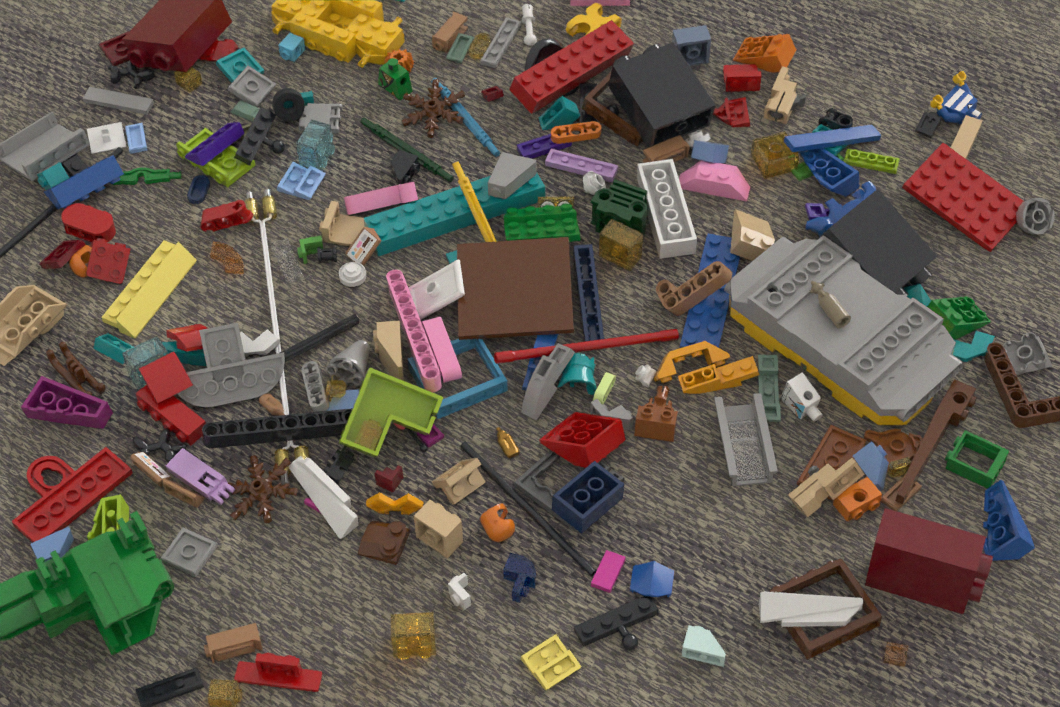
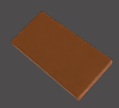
[797,425,867,501]

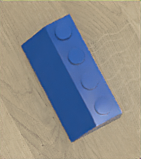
[44,155,124,209]

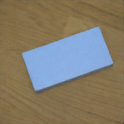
[125,123,147,154]

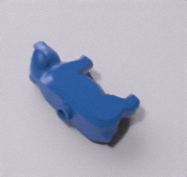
[805,181,876,238]

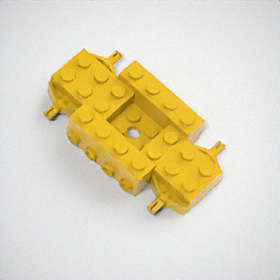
[271,0,405,68]

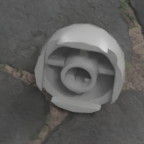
[1016,198,1055,234]

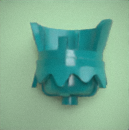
[557,353,597,395]

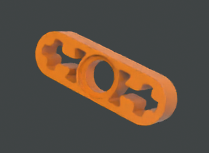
[551,121,601,144]

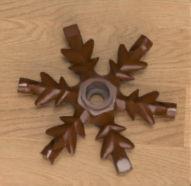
[401,79,465,138]
[228,455,298,523]

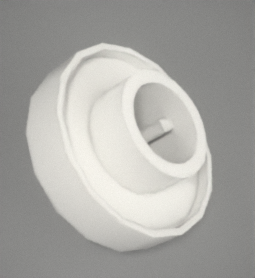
[684,130,710,149]
[583,171,606,195]
[339,262,366,287]

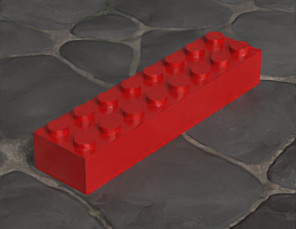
[509,20,634,114]

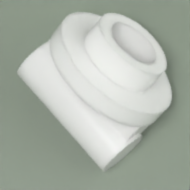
[635,365,656,387]

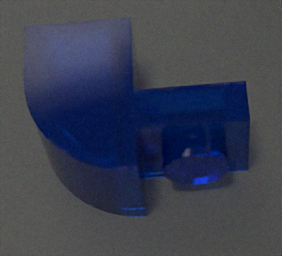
[503,552,536,603]

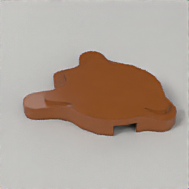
[864,429,923,472]

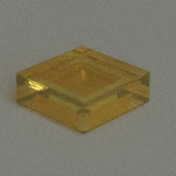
[888,457,911,478]

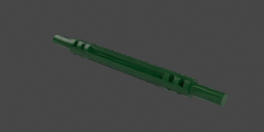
[360,117,454,183]

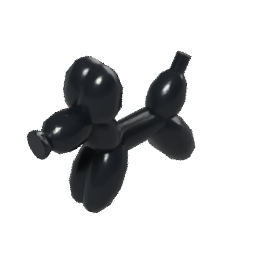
[108,60,155,89]
[132,428,186,463]

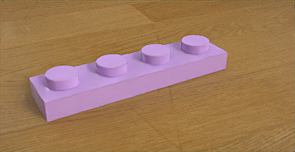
[545,149,618,183]

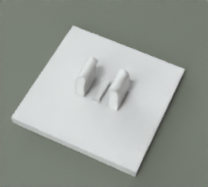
[87,122,126,154]

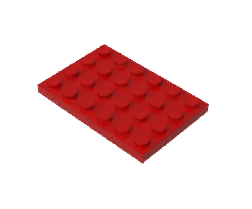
[902,143,1024,252]

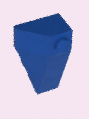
[798,148,859,196]
[983,480,1035,561]

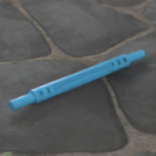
[431,78,500,157]

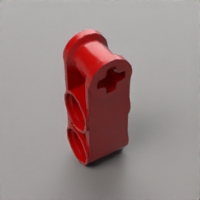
[200,200,253,232]

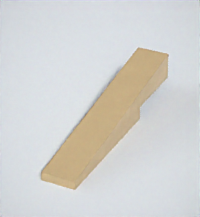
[951,115,983,159]

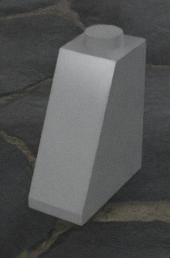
[488,152,537,199]

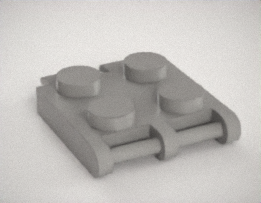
[299,103,343,134]

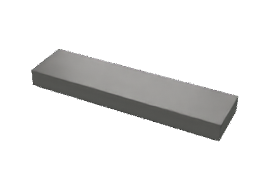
[480,17,522,68]
[83,87,154,115]

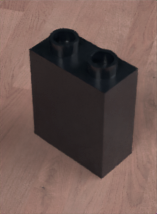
[608,42,716,148]
[820,189,938,296]

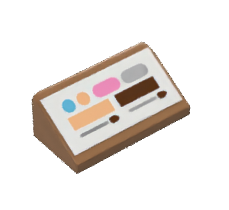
[346,227,381,266]
[131,452,171,487]

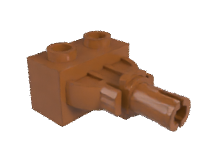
[634,386,678,442]

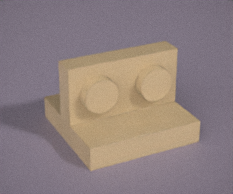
[432,458,485,504]

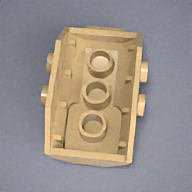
[0,285,67,366]

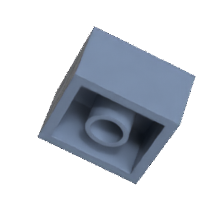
[672,25,711,66]

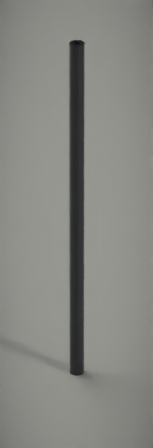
[0,147,124,258]
[460,441,596,576]

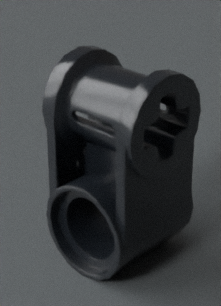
[818,108,853,130]

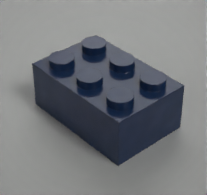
[552,461,625,534]

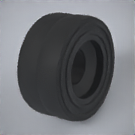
[272,88,305,122]

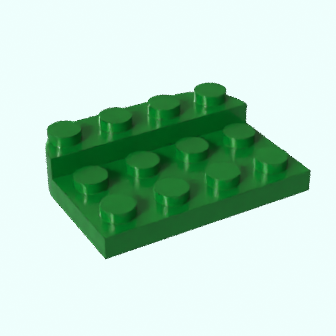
[504,204,580,242]

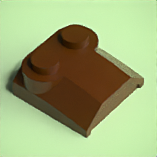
[358,521,411,565]

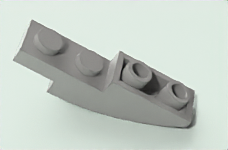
[521,343,575,420]

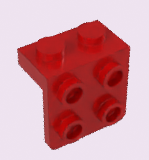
[723,64,761,92]
[86,238,130,284]

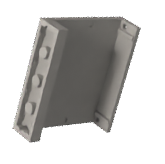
[0,112,90,181]

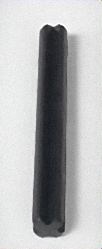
[280,314,359,362]

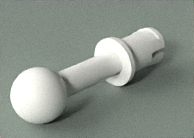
[522,4,537,46]

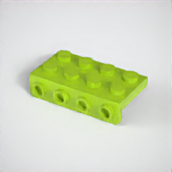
[176,128,256,188]

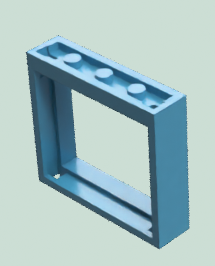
[407,338,508,419]

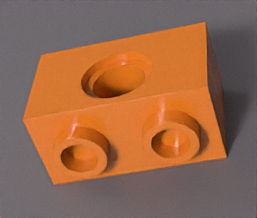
[833,477,882,522]

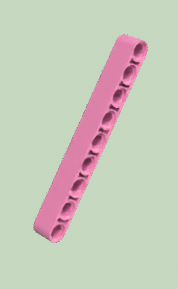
[386,270,442,393]

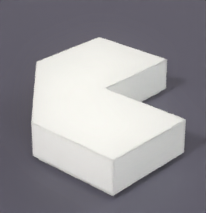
[240,329,281,357]

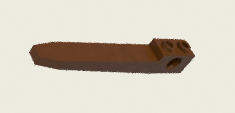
[895,379,977,504]

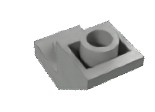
[590,399,633,430]

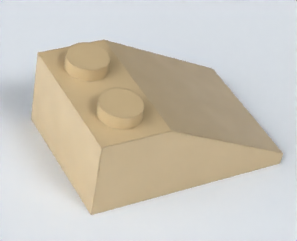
[730,210,775,261]
[373,321,404,381]

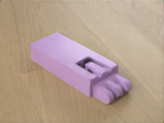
[166,448,235,505]

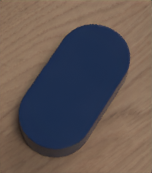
[187,175,210,204]

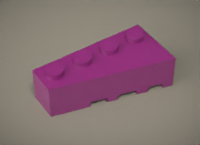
[21,376,113,429]

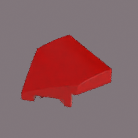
[713,97,751,127]

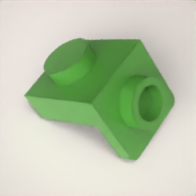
[297,236,323,264]

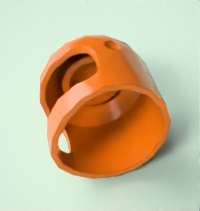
[69,245,92,278]
[480,503,515,542]

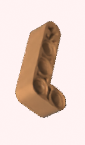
[656,261,732,316]

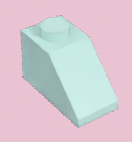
[682,625,726,667]

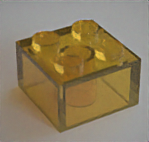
[751,131,800,179]
[599,219,643,271]
[391,612,436,659]

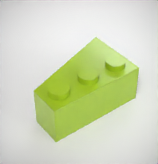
[87,494,129,541]

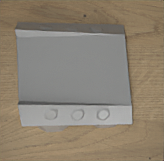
[1002,332,1052,375]

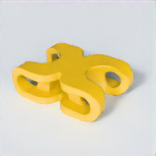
[566,3,622,36]

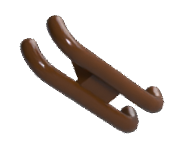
[46,341,106,396]

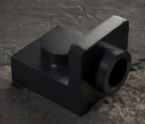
[915,111,941,138]

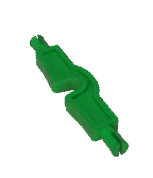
[108,167,182,185]

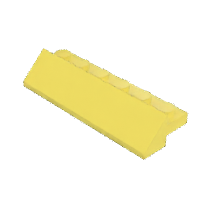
[101,240,197,339]

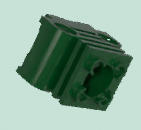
[590,179,648,244]

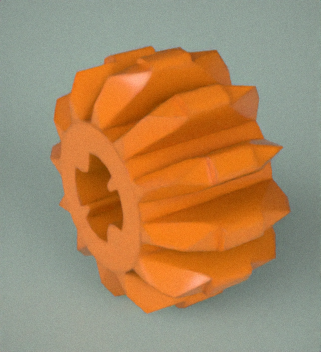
[385,48,414,72]

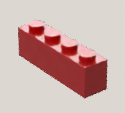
[136,385,206,446]

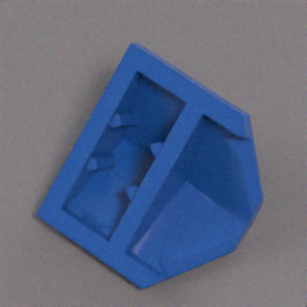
[630,561,674,597]

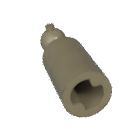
[810,281,851,328]

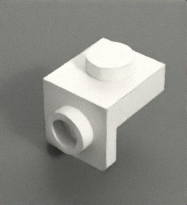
[448,573,471,610]

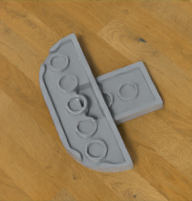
[177,323,285,407]

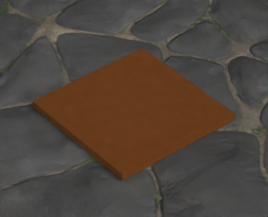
[457,237,574,340]

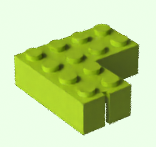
[339,367,443,458]

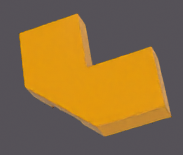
[366,492,423,515]

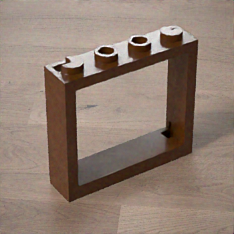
[581,72,643,147]
[769,558,882,660]

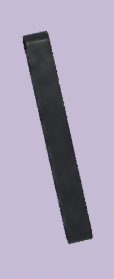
[202,408,352,448]

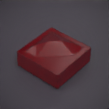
[481,86,504,102]

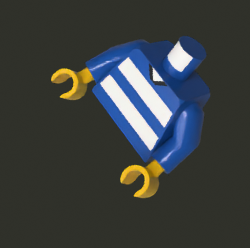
[930,71,982,124]

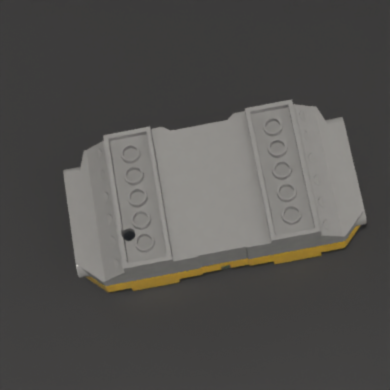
[724,235,964,425]

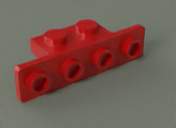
[234,653,323,692]

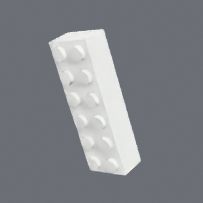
[637,159,697,259]

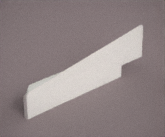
[289,456,358,539]
[759,592,863,627]

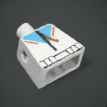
[780,372,823,422]

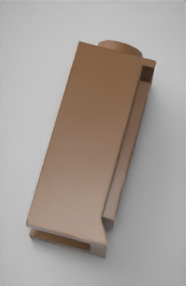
[432,12,468,53]
[643,135,690,163]
[204,623,263,663]

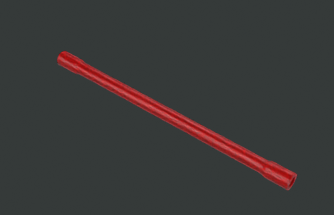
[494,329,679,364]

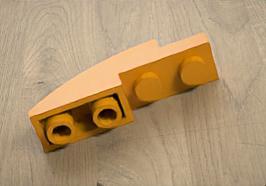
[678,356,759,394]

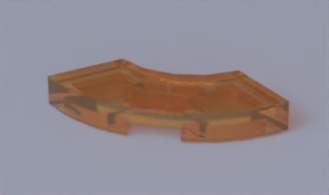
[210,241,244,274]

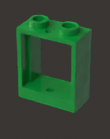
[945,430,1009,489]

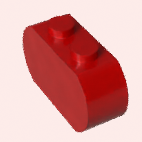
[61,203,116,242]

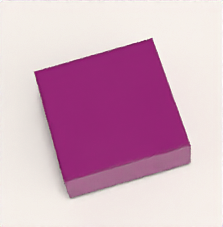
[417,424,444,448]

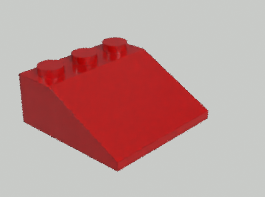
[539,412,626,468]

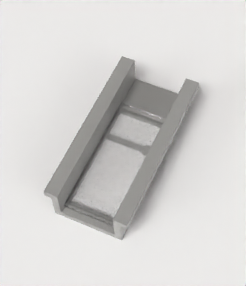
[714,393,778,486]

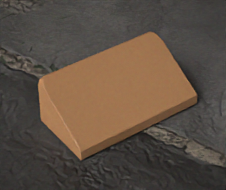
[162,479,205,508]

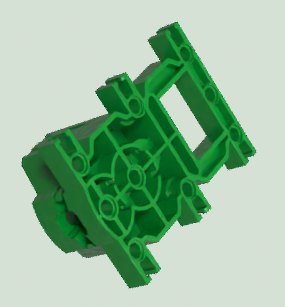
[0,511,174,655]

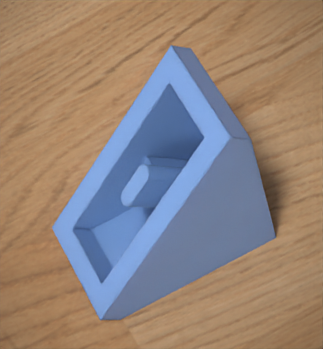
[691,140,729,163]

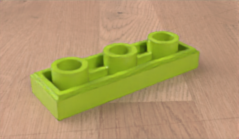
[844,149,900,174]

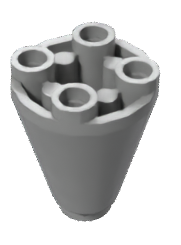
[326,340,370,390]

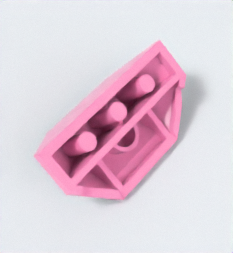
[679,160,750,201]

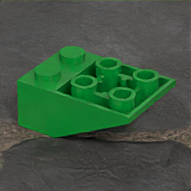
[927,296,991,340]

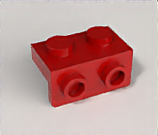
[200,39,238,62]

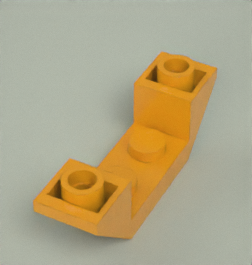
[653,341,730,383]

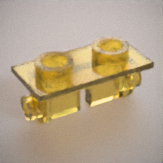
[326,375,346,402]

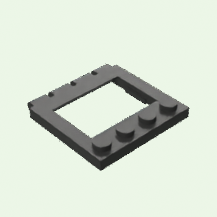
[514,450,625,531]

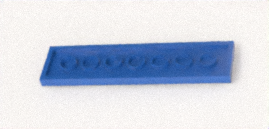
[680,234,740,354]

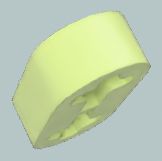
[593,372,616,404]

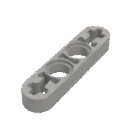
[301,361,329,412]

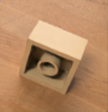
[414,500,463,559]

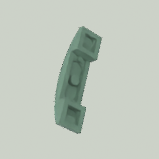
[758,355,781,422]

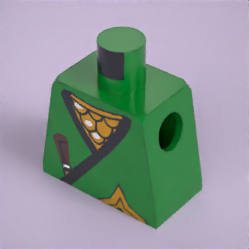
[378,58,413,100]

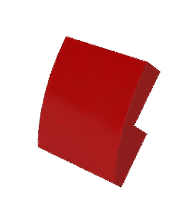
[166,324,208,352]
[139,352,193,403]

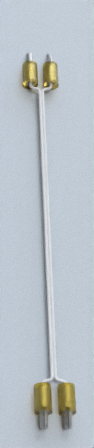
[244,189,310,485]

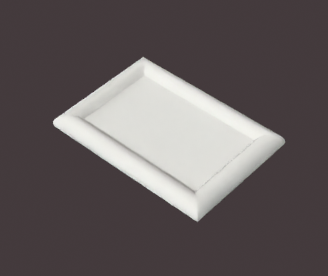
[408,260,465,320]

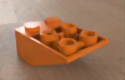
[733,34,796,73]

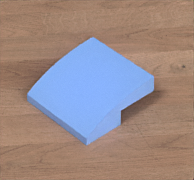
[277,162,326,200]

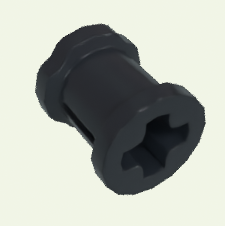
[317,246,337,263]

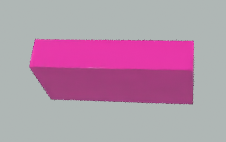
[591,550,626,593]

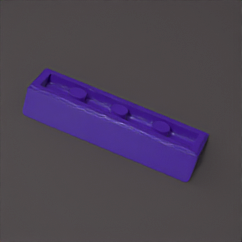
[185,122,244,166]

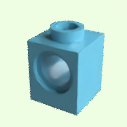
[279,33,305,62]

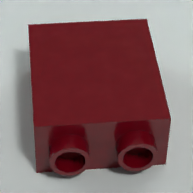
[123,0,232,72]
[865,508,993,614]

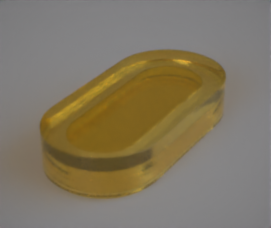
[469,33,491,59]

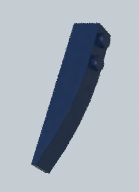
[573,244,604,341]

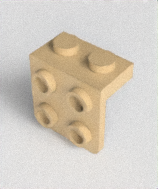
[319,201,364,246]

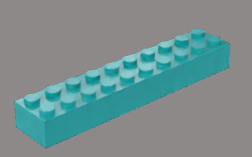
[363,172,545,257]

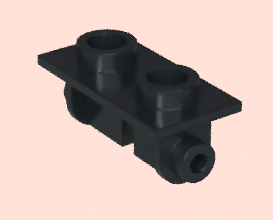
[323,446,354,485]

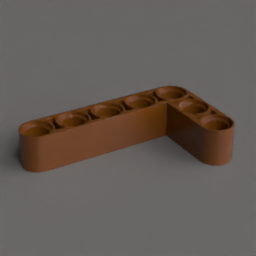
[984,342,1060,428]

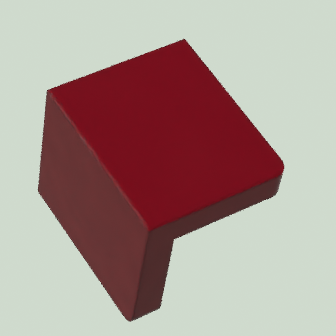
[375,465,404,493]

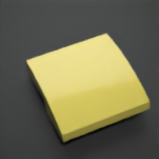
[520,634,581,690]

